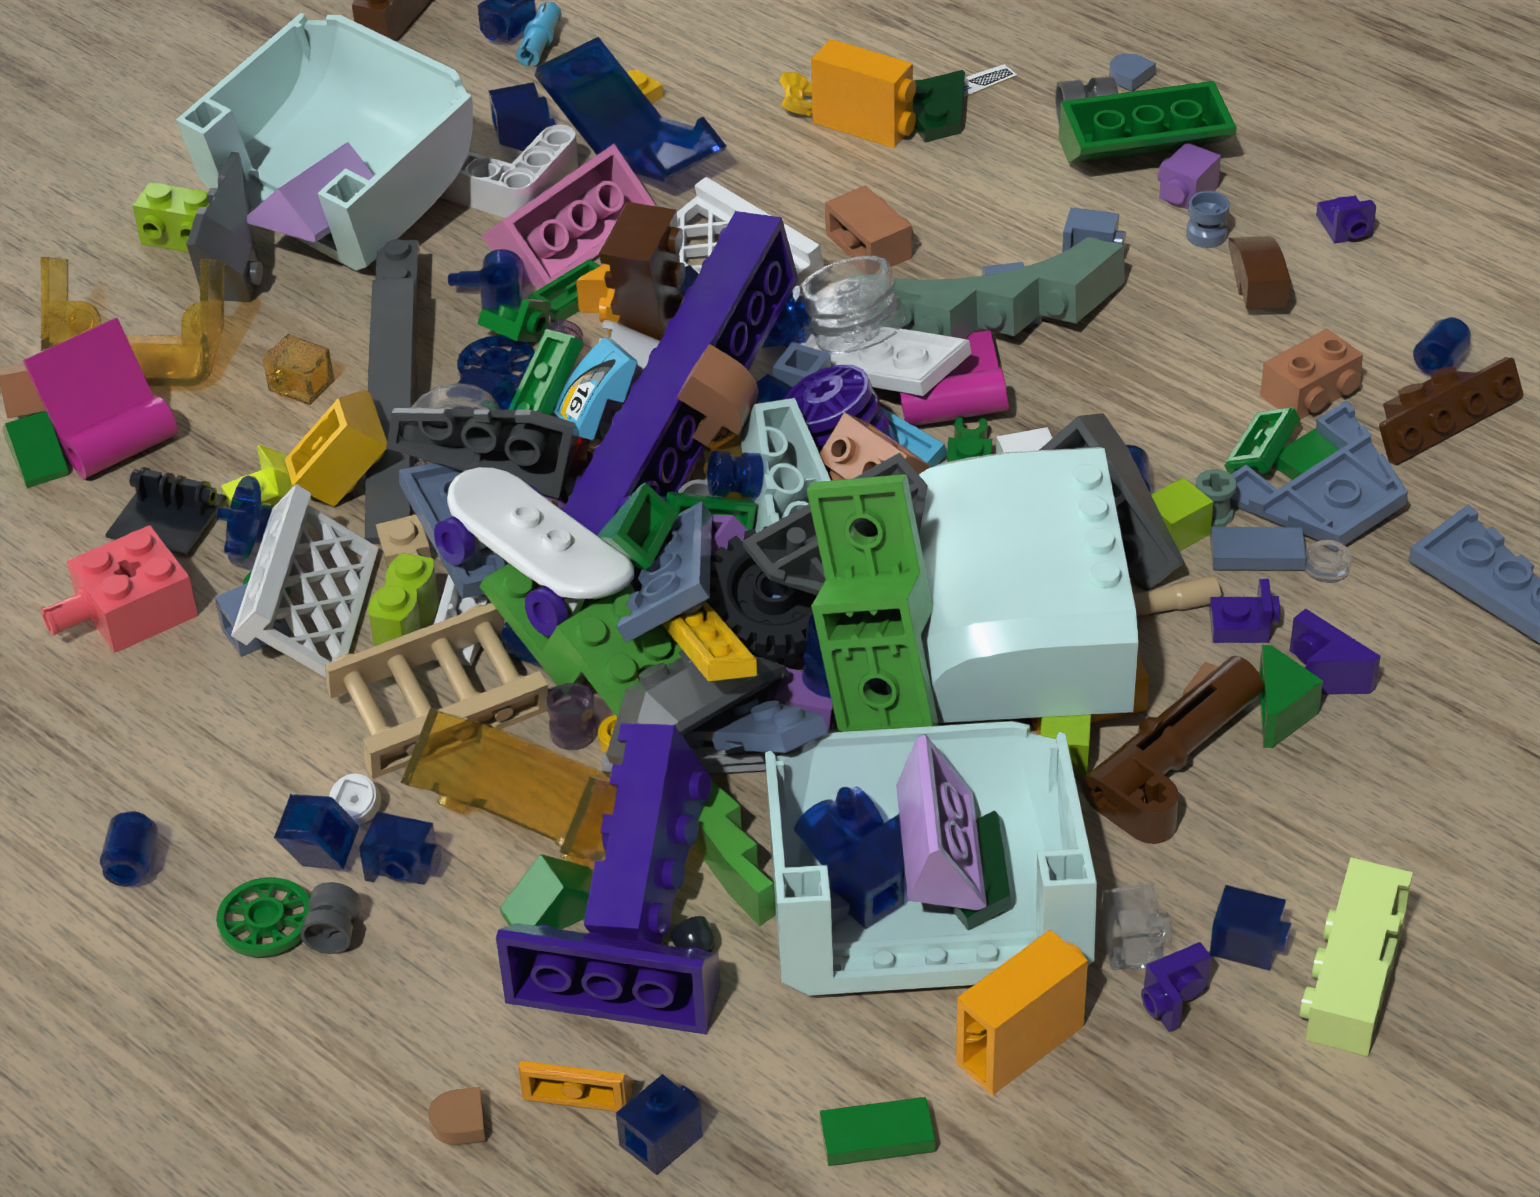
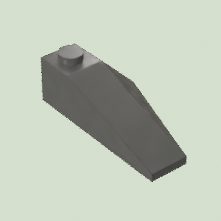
[186,152,263,302]
[386,408,579,499]
[1039,413,1184,590]

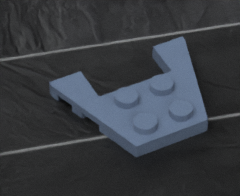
[1230,400,1408,549]

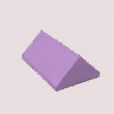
[247,142,374,243]
[896,734,987,910]

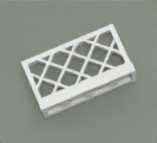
[677,177,825,288]
[231,484,379,678]

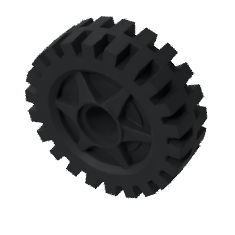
[706,526,821,666]

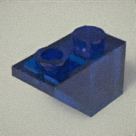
[488,82,556,152]
[825,814,906,929]

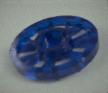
[457,335,535,394]

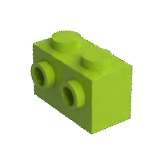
[132,182,209,252]

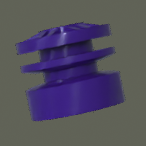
[784,365,895,481]

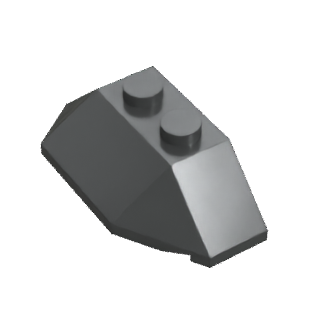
[743,452,928,595]
[606,650,789,765]

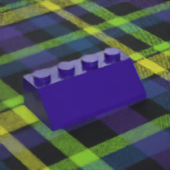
[496,923,721,1035]

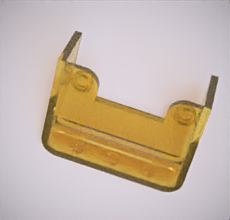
[40,257,224,387]
[401,708,617,867]

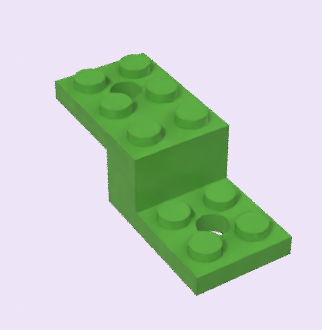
[807,474,938,732]
[479,563,682,717]

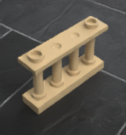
[325,603,548,779]

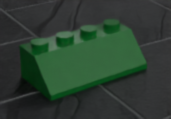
[1059,81,1237,163]

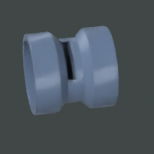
[1186,191,1230,248]

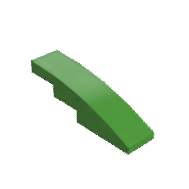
[695,780,775,926]

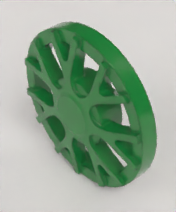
[216,877,310,957]

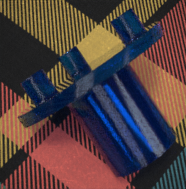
[217,476,275,565]

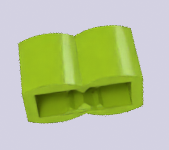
[368,553,440,646]

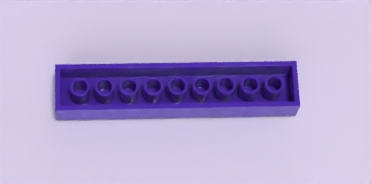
[563,211,799,535]

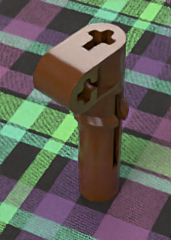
[1081,656,1264,844]

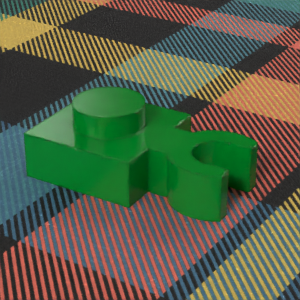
[947,417,992,462]

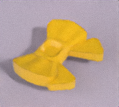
[779,71,813,116]

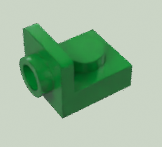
[477,299,551,342]

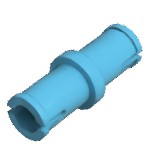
[516,2,562,66]

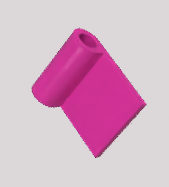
[22,318,178,479]
[899,330,1009,426]

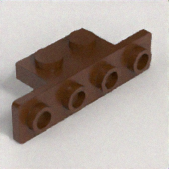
[1379,357,1523,464]

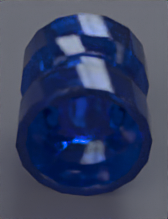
[707,450,764,498]

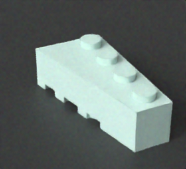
[740,398,831,533]

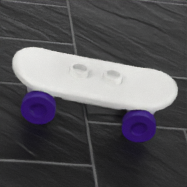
[434,467,641,636]

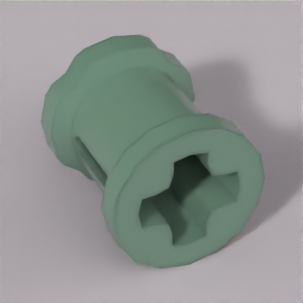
[1195,469,1236,527]

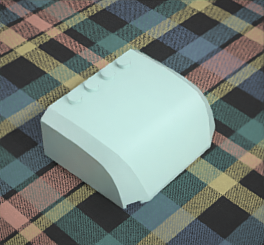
[176,13,473,271]
[885,447,1138,723]
[765,721,1097,996]

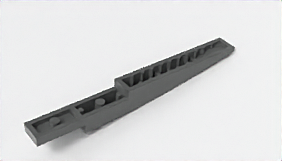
[365,239,420,544]

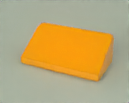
[518,1061,634,1113]

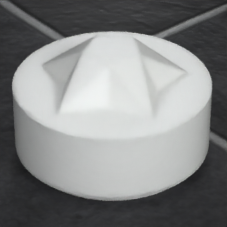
[329,774,381,825]

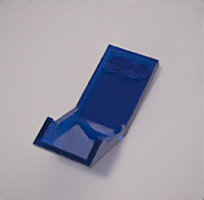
[534,37,727,182]

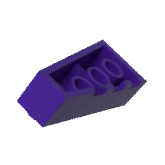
[584,723,711,945]

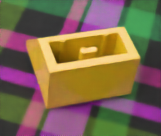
[284,390,387,507]

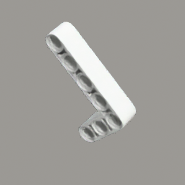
[439,125,579,218]

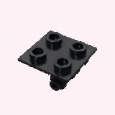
[105,467,226,556]

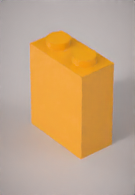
[811,39,916,148]
[956,930,1088,1095]

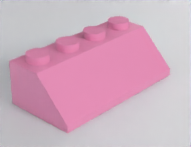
[481,144,656,288]

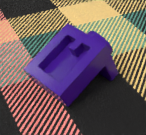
[1316,195,1376,244]
[1209,579,1280,643]
[1141,942,1212,1032]

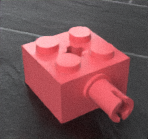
[40,525,198,653]

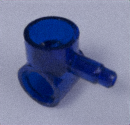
[448,249,523,309]
[794,786,884,871]

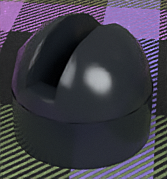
[670,916,715,952]

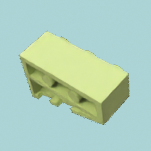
[1299,857,1413,1057]

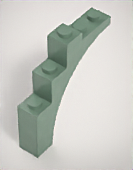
[851,237,1125,339]

